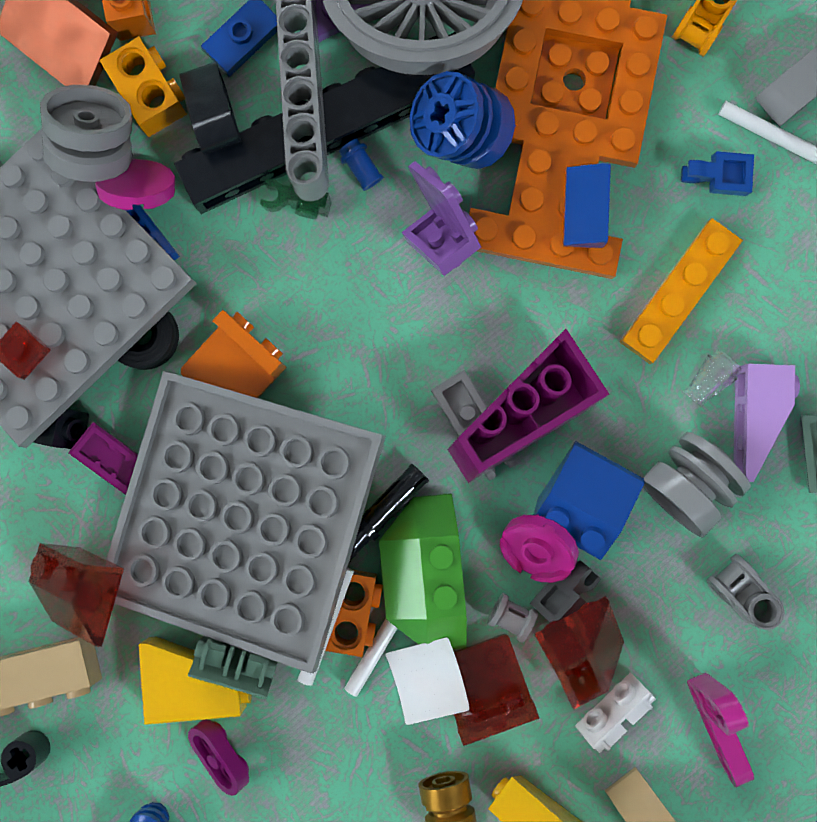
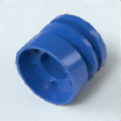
[409,71,515,169]

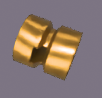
[419,771,477,822]

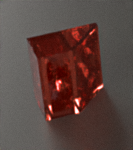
[534,596,624,710]

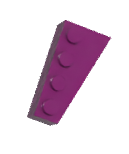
[447,328,609,483]

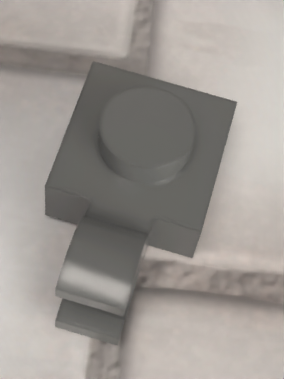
[530,560,601,632]

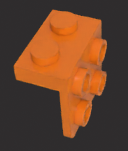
[181,309,287,398]

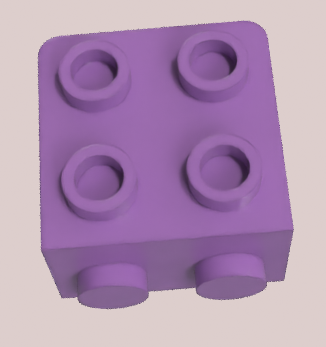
[401,161,481,276]

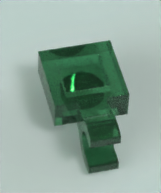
[260,179,332,219]

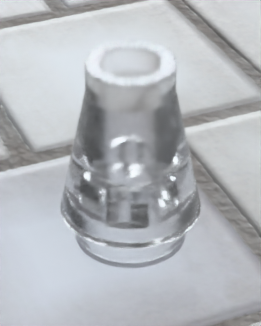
[684,349,742,407]

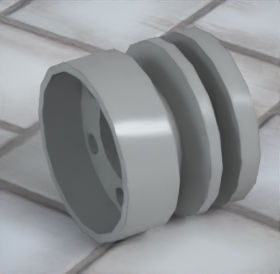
[643,432,751,538]

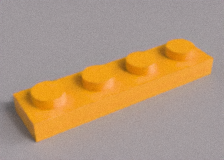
[619,218,743,364]

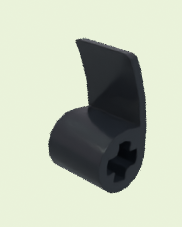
[0,730,50,787]

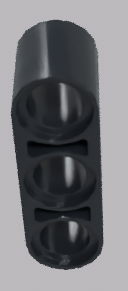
[179,62,242,155]

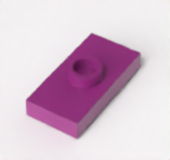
[68,421,138,495]

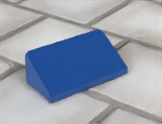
[563,163,611,248]

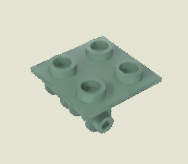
[188,635,278,699]

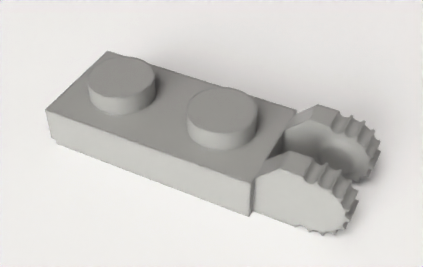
[431,370,517,481]

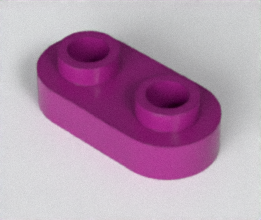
[188,719,249,796]

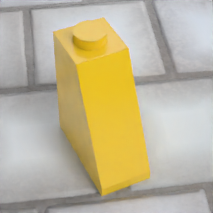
[139,636,252,725]
[488,775,582,822]

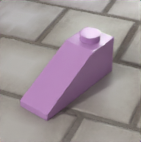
[733,364,800,482]

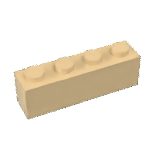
[0,633,102,717]

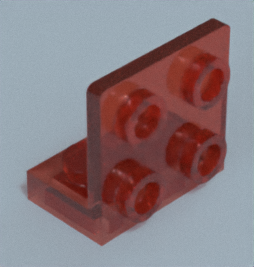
[454,634,539,746]

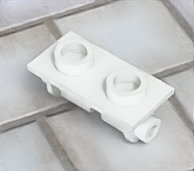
[575,672,656,753]

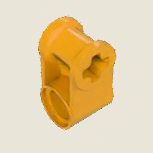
[671,0,737,57]

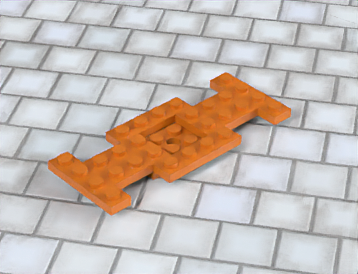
[469,0,667,279]

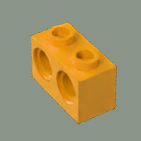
[99,36,187,137]

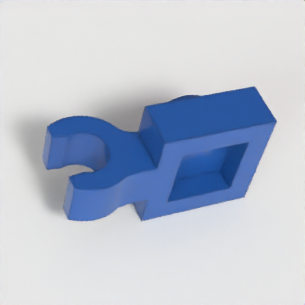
[681,151,754,196]

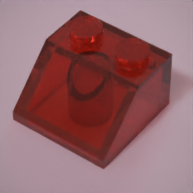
[29,543,124,647]

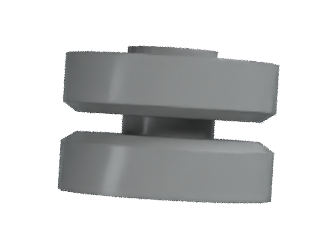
[40,85,132,182]

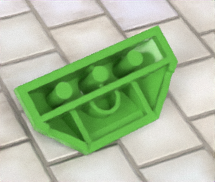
[379,493,467,649]

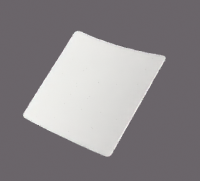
[386,637,470,725]

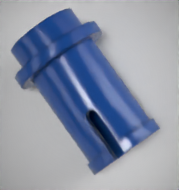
[339,139,384,191]

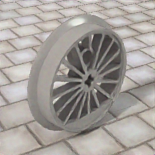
[323,0,523,75]

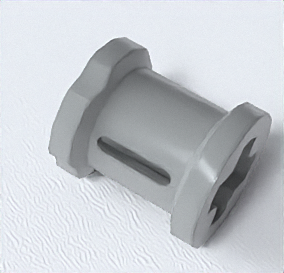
[487,593,538,643]

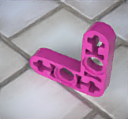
[687,673,754,787]

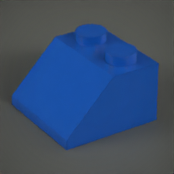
[533,441,645,560]

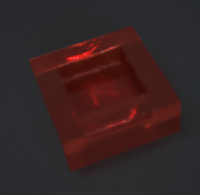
[0,321,51,380]

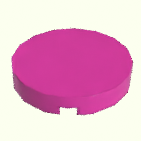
[95,159,175,210]
[499,515,579,583]

